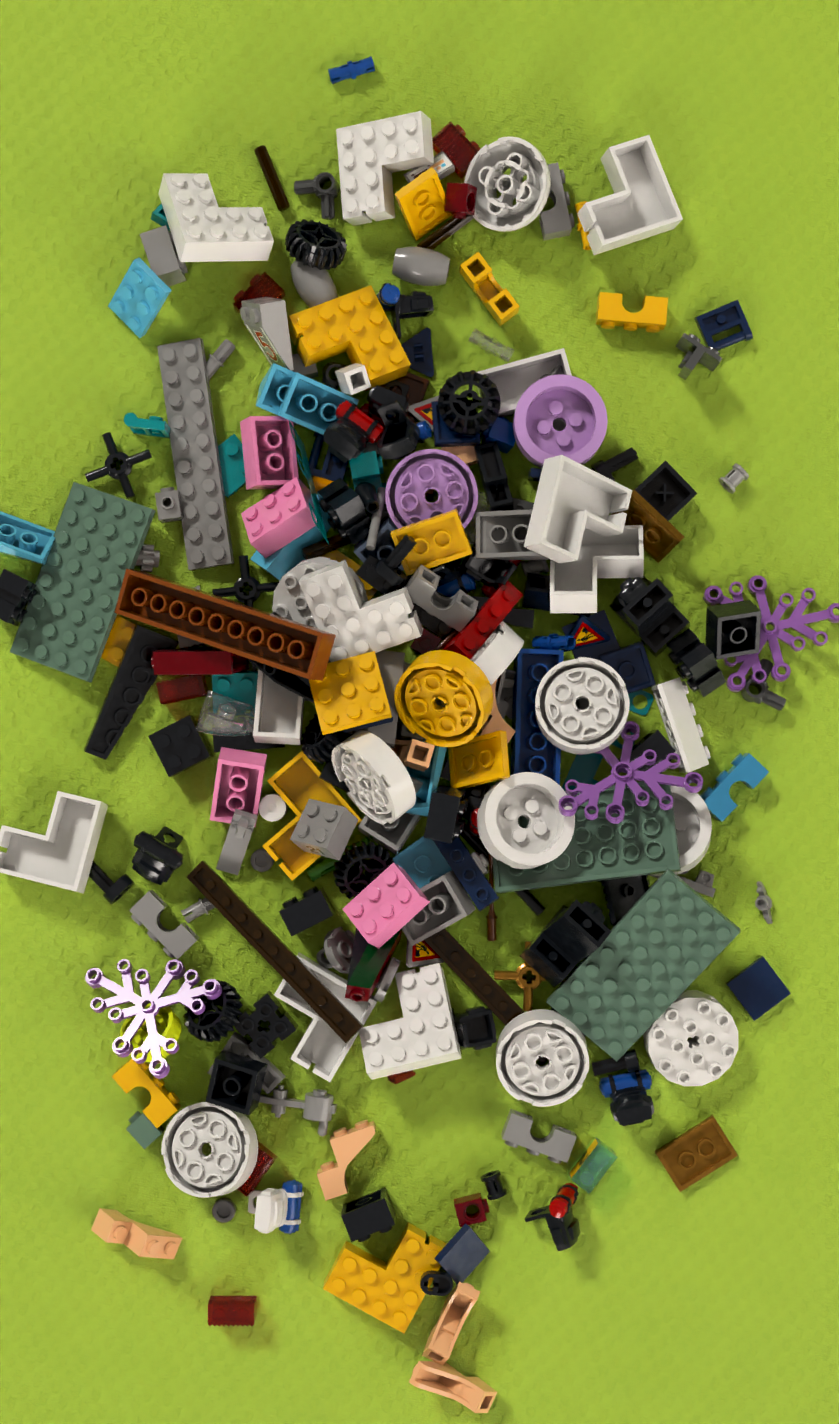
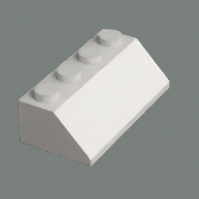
[651,677,711,773]

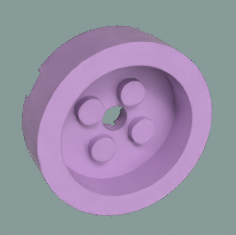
[513,374,608,468]
[385,449,478,529]

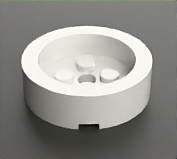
[470,621,524,685]
[535,657,630,754]
[331,730,416,825]
[477,772,575,869]
[651,786,712,876]
[496,1009,589,1107]
[161,1102,258,1198]

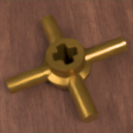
[494,941,563,1011]

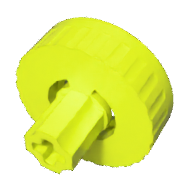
[119,1003,182,1062]

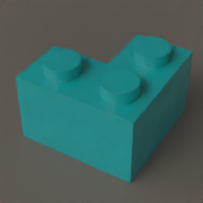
[349,451,386,493]

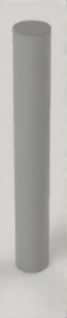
[366,487,385,550]

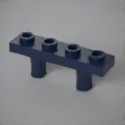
[432,837,499,911]

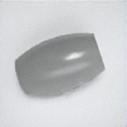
[392,247,450,286]
[290,261,338,308]

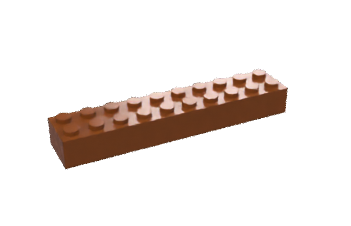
[114,568,336,681]

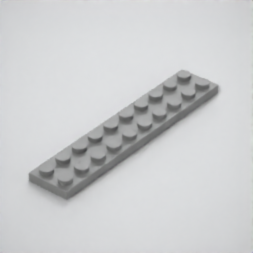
[157,338,234,571]

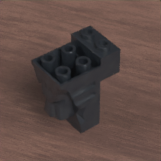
[610,576,690,657]
[520,899,612,987]

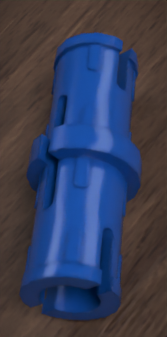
[328,56,375,84]
[532,634,576,650]

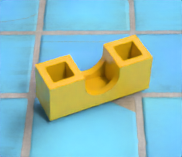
[460,252,520,326]
[596,292,668,333]
[111,1058,181,1128]

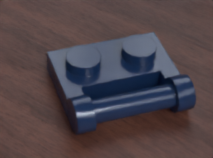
[695,300,753,351]
[304,432,349,481]

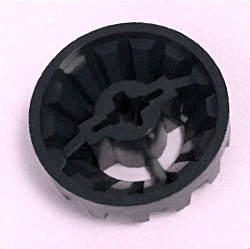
[438,370,500,435]

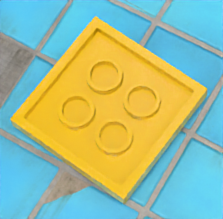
[309,651,392,735]

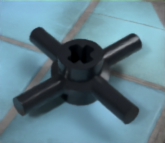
[85,432,152,499]
[212,555,279,608]

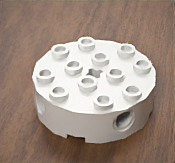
[272,557,368,629]
[643,990,738,1086]

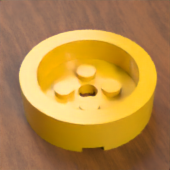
[394,650,493,747]

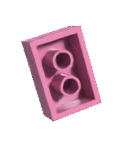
[240,416,299,490]
[241,477,317,558]
[210,747,267,827]
[342,862,430,948]

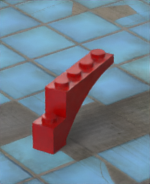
[441,581,523,659]

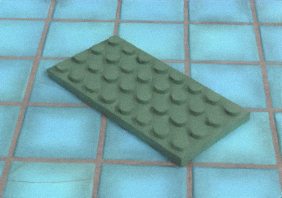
[10,482,156,682]
[493,781,681,893]
[546,868,740,1061]

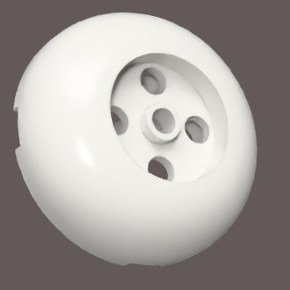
[464,137,551,232]

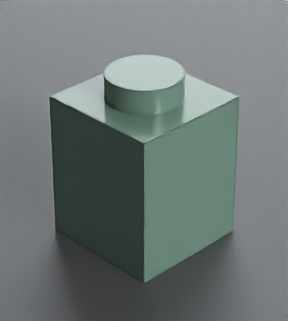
[126,1111,165,1150]

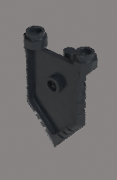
[597,875,650,926]

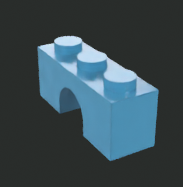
[700,753,769,822]

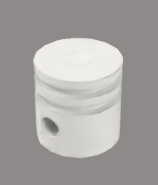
[259,794,288,822]

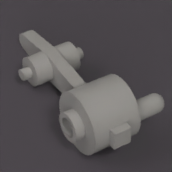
[259,1085,337,1136]

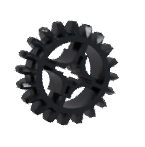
[285,219,347,270]
[301,714,354,764]
[333,841,394,899]
[183,980,243,1043]

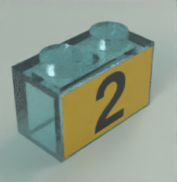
[569,1137,617,1194]

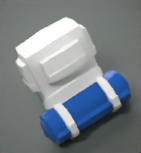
[248,1180,304,1234]

